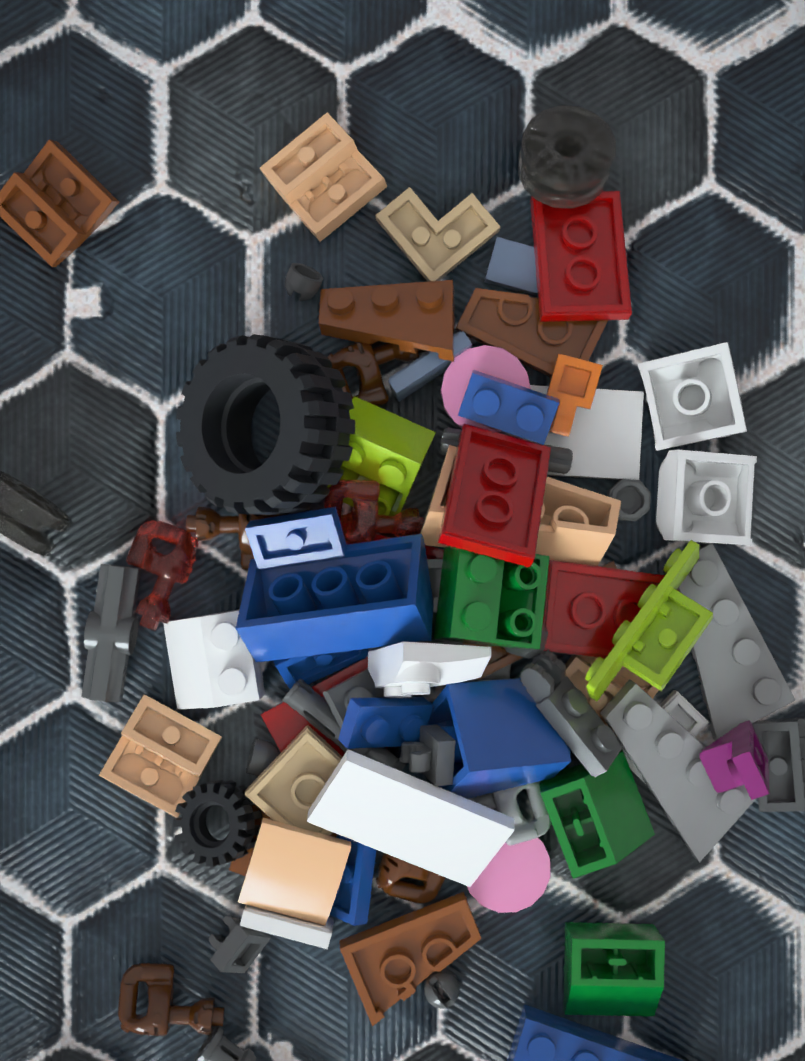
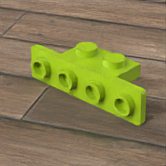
[585,540,713,702]

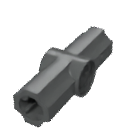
[81,564,141,702]

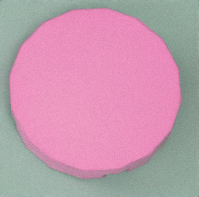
[441,345,531,433]
[467,837,551,913]

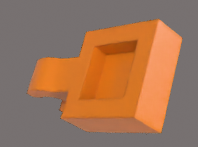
[546,354,603,437]

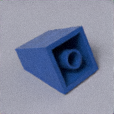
[428,678,571,799]

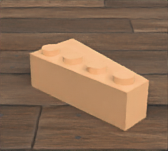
[420,445,621,566]

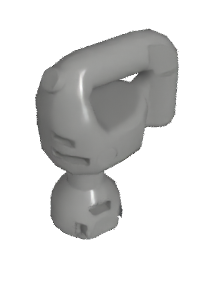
[468,781,551,846]

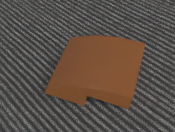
[0,139,119,267]

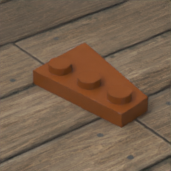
[318,280,454,362]
[455,288,608,377]
[340,892,482,1027]

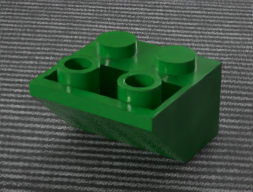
[434,546,549,650]
[539,749,655,879]
[563,922,665,1016]

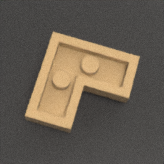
[376,187,500,282]

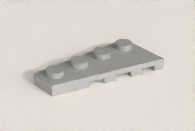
[678,543,795,741]
[600,679,757,863]

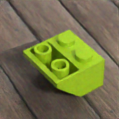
[327,396,436,525]

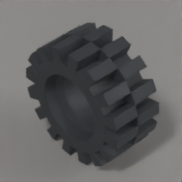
[173,780,262,867]

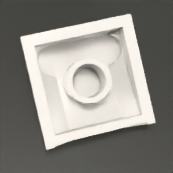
[638,342,747,451]
[656,450,757,545]
[368,642,491,698]

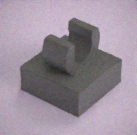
[400,724,455,786]
[209,916,271,973]

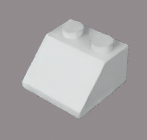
[163,609,265,709]

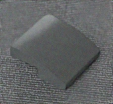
[752,717,805,812]

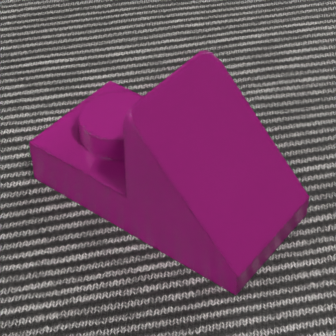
[700,720,769,800]

